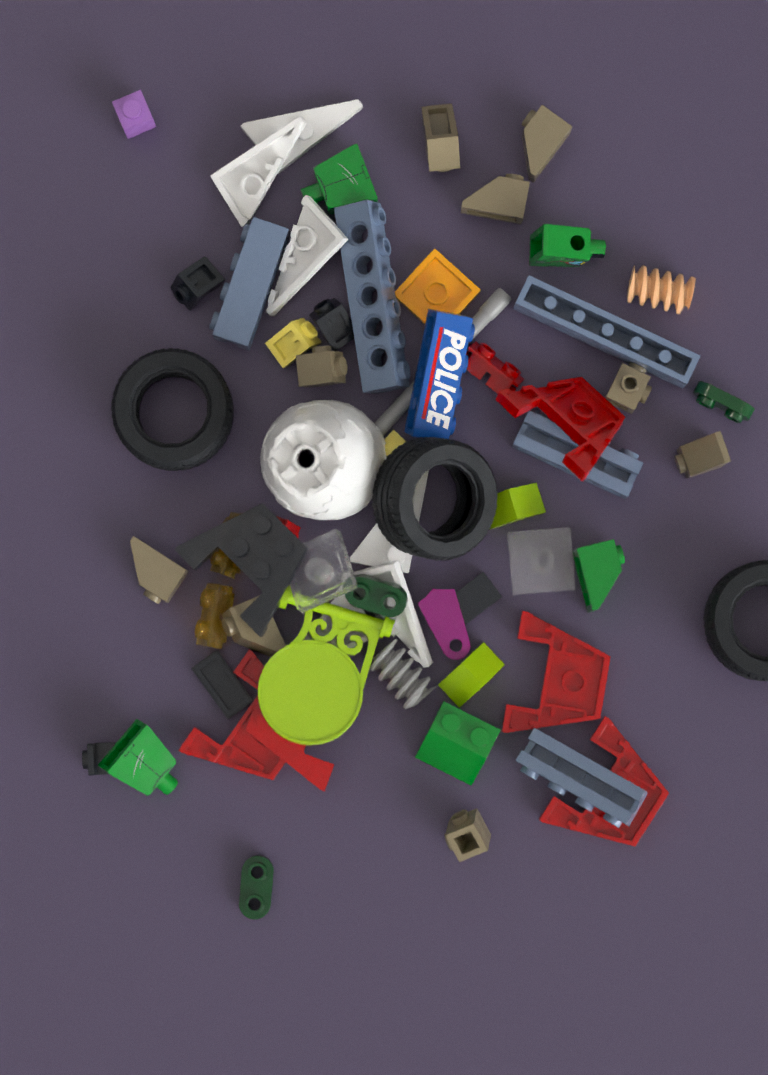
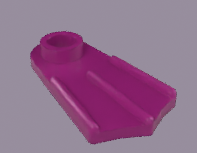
[418,588,470,660]

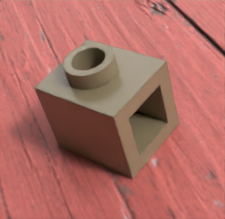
[296,346,348,388]
[605,362,652,414]
[444,808,491,862]

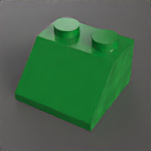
[572,539,625,613]
[415,701,501,785]

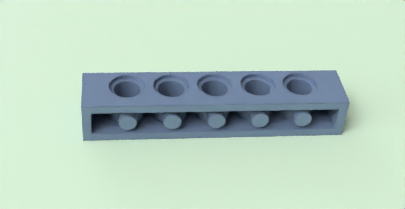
[334,200,411,394]

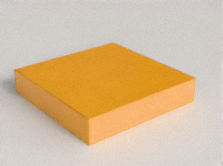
[395,248,481,325]

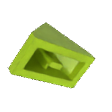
[489,483,546,530]
[438,642,505,708]

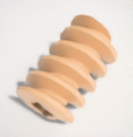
[627,265,696,314]

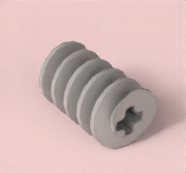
[370,639,437,710]

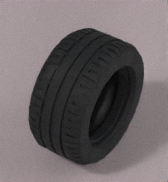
[111,348,234,471]
[372,437,498,561]
[703,560,768,681]

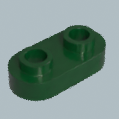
[693,381,755,424]
[344,574,408,617]
[239,855,274,920]

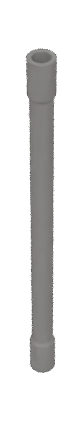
[374,287,512,436]

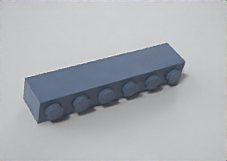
[513,275,700,389]

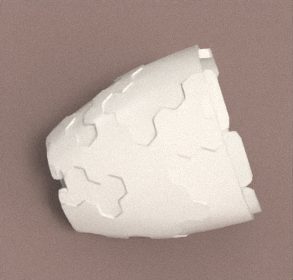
[260,400,387,520]

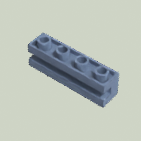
[209,217,290,351]
[512,408,643,499]
[515,728,648,828]

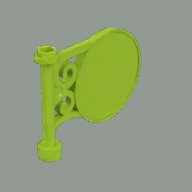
[258,585,395,745]

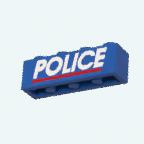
[404,309,475,439]

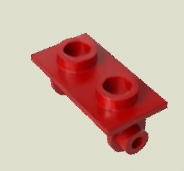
[466,341,524,394]

